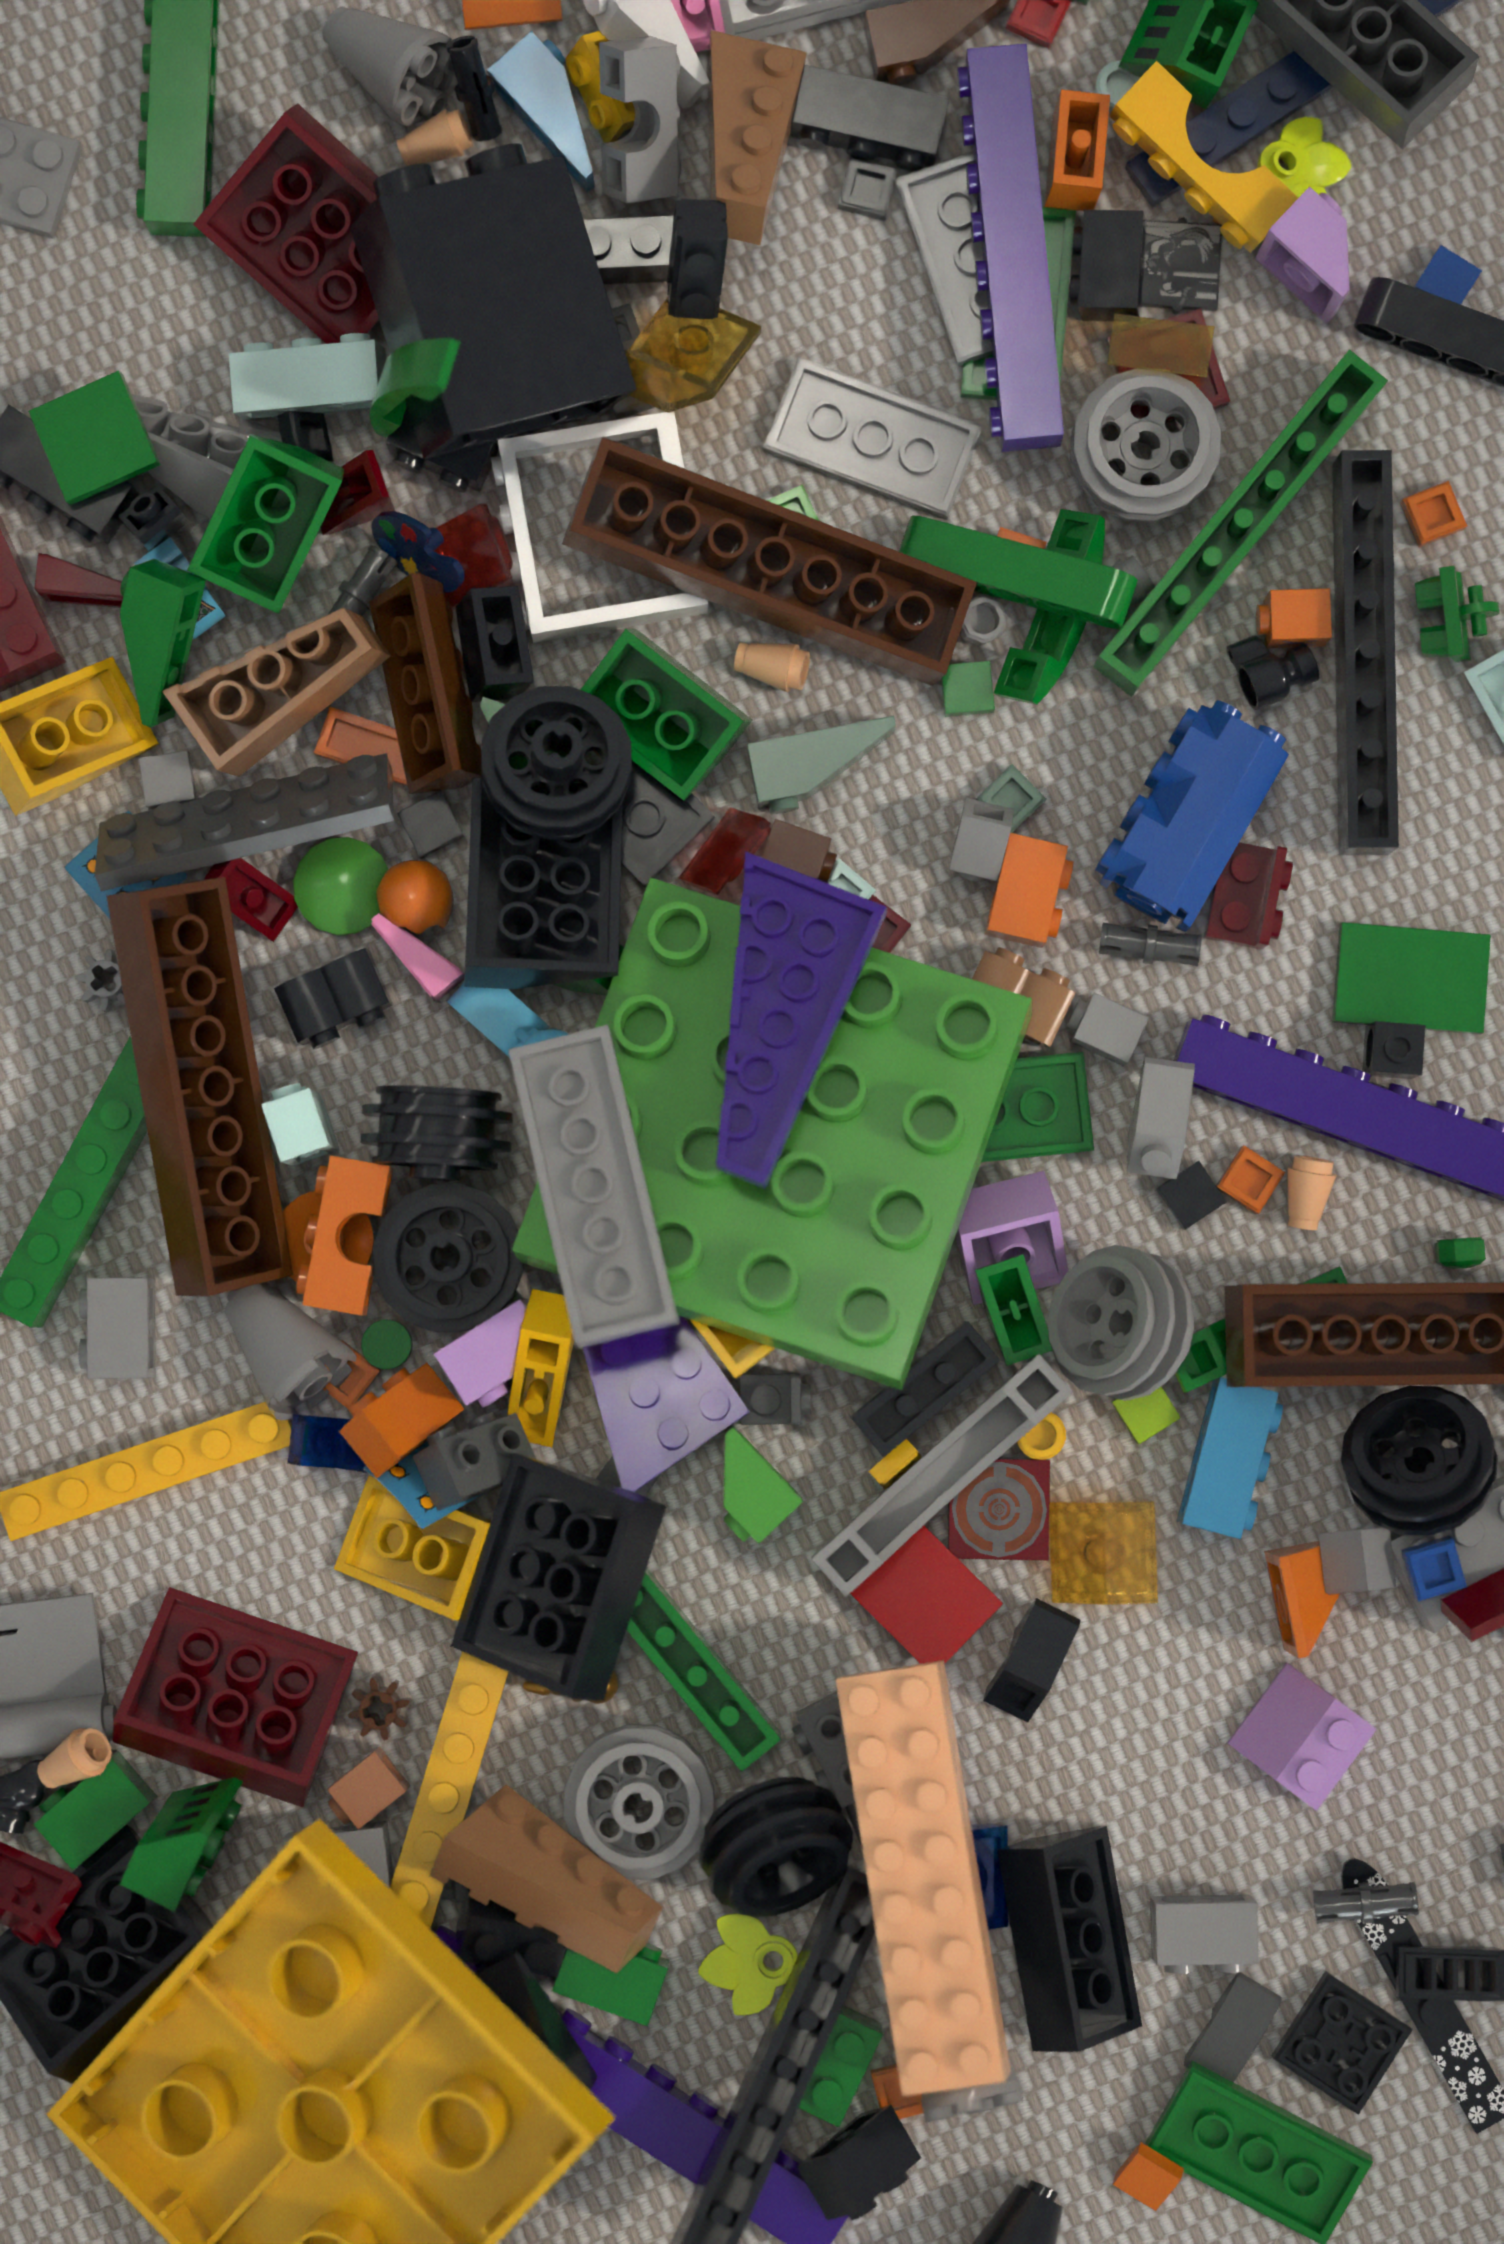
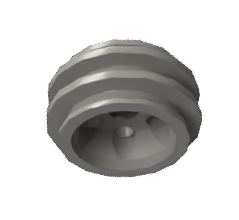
[1070,367,1222,522]
[1048,1245,1194,1401]
[564,1724,714,1880]

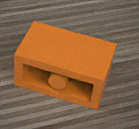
[1045,89,1110,211]
[984,833,1074,948]
[339,1362,464,1478]

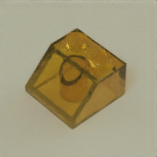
[625,297,761,413]
[1049,1499,1158,1605]

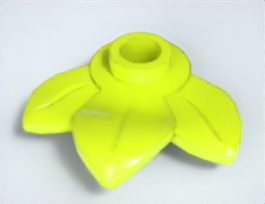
[1257,117,1352,198]
[698,1913,798,2015]

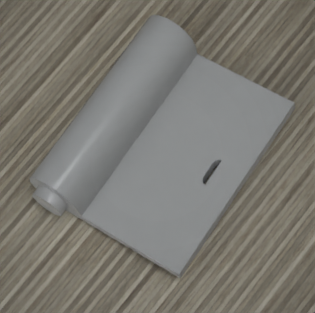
[0,1593,117,1759]

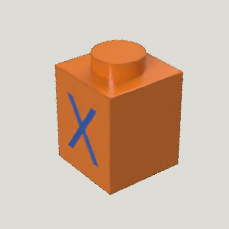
[1256,588,1332,648]

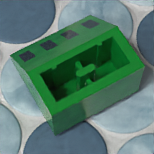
[1118,0,1259,110]
[120,1777,243,1912]

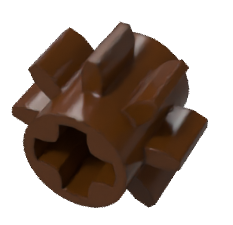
[348,1676,412,1740]

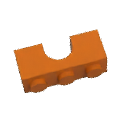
[296,1155,394,1316]

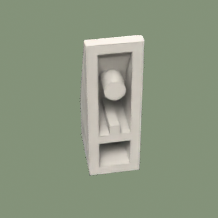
[583,0,710,109]

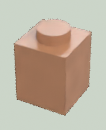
[327,1746,411,1830]

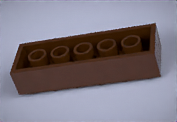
[1225,1282,1504,1387]

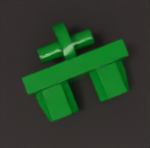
[1415,565,1500,663]

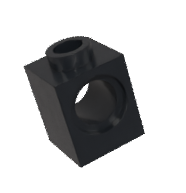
[1362,1021,1425,1079]

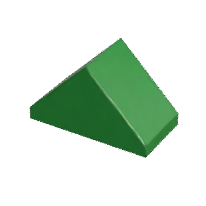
[975,1254,1053,1366]

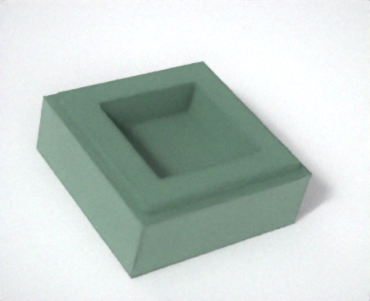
[976,764,1046,833]

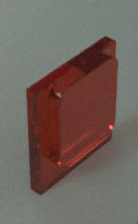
[432,503,513,609]
[678,807,771,895]

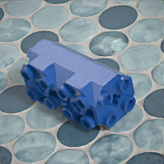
[1094,700,1289,932]

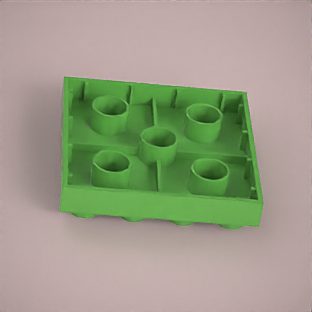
[512,877,1032,1390]

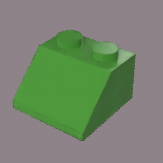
[723,1425,803,1544]

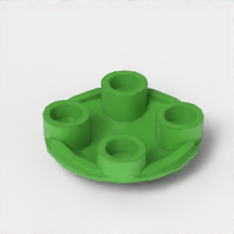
[293,837,389,937]

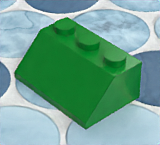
[187,434,344,614]
[580,629,752,801]

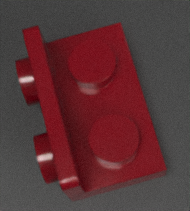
[1204,842,1293,950]
[0,1842,82,1948]

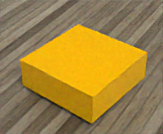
[868,1439,922,1490]

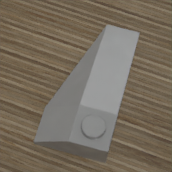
[132,394,282,519]

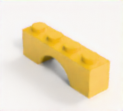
[1109,61,1298,253]

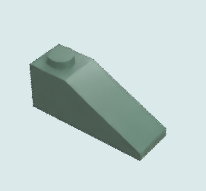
[747,716,896,814]

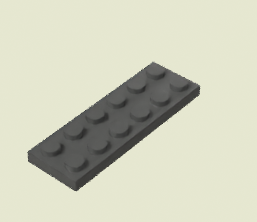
[95,753,394,891]

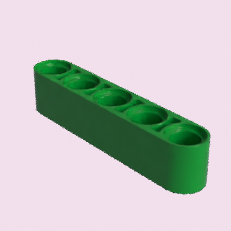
[898,515,1138,629]

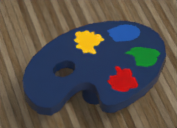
[371,511,464,592]

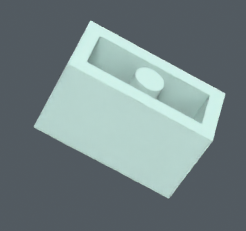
[261,1083,340,1166]

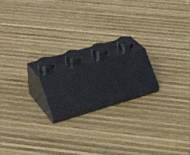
[997,1826,1142,2052]

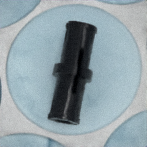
[446,36,503,142]

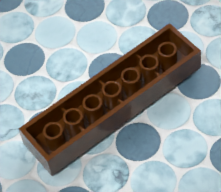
[562,437,977,686]
[106,877,293,1297]

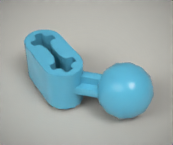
[446,982,568,1058]

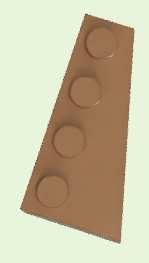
[706,30,807,245]
[162,608,391,777]
[429,1784,663,1973]

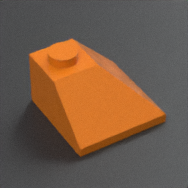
[1264,1541,1340,1659]

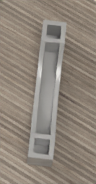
[811,1354,1073,1597]

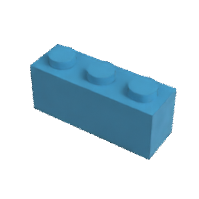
[1176,1377,1283,1539]

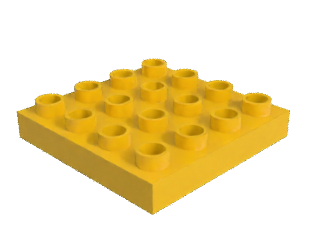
[46,1819,615,2244]

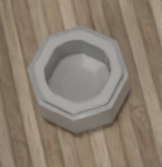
[960,594,1008,646]

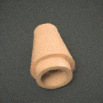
[397,109,474,166]
[734,642,810,693]
[1287,1155,1337,1230]
[37,1728,112,1788]

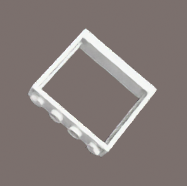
[491,410,708,643]

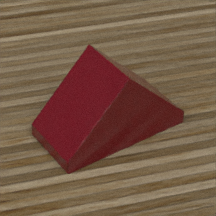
[320,450,395,535]

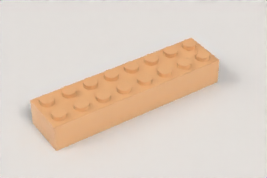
[836,1660,1011,2096]

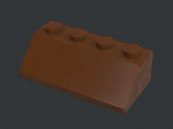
[369,573,482,794]

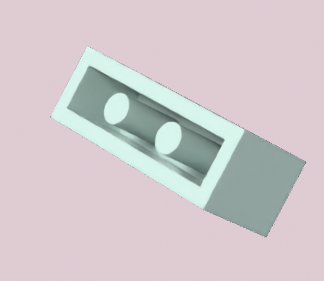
[229,333,386,421]

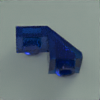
[287,1414,368,1473]

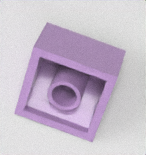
[1255,186,1350,324]
[955,1171,1068,1305]
[434,1299,529,1408]
[1227,1662,1377,1811]

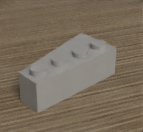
[1390,1476,1504,1633]

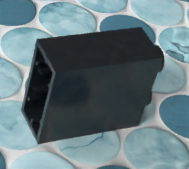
[350,143,637,459]

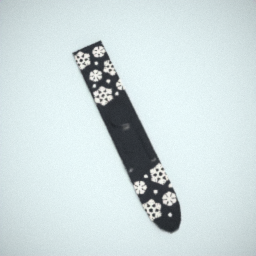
[1341,1858,1504,2134]

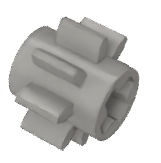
[75,949,125,1013]

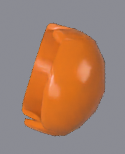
[376,860,454,935]

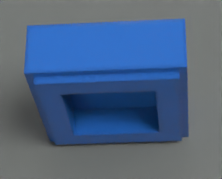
[1414,245,1482,305]
[1401,1535,1467,1601]

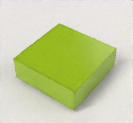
[1111,1386,1181,1444]

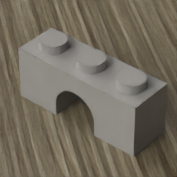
[599,36,681,203]

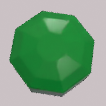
[1435,1237,1486,1269]

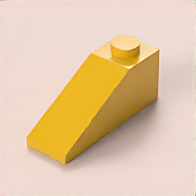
[507,1289,574,1448]

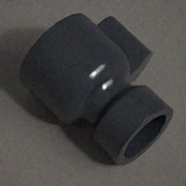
[1226,635,1319,710]

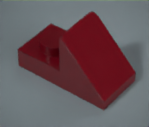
[203,858,298,942]

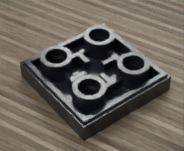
[1271,1971,1413,2115]

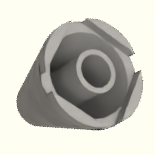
[225,1282,357,1420]

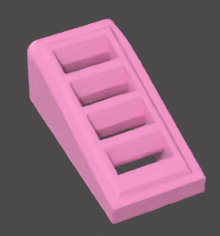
[371,913,465,1001]

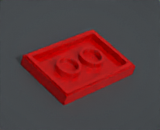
[850,1525,1004,1664]

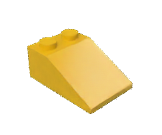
[0,656,159,816]
[334,1475,491,1621]

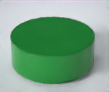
[361,1319,413,1369]

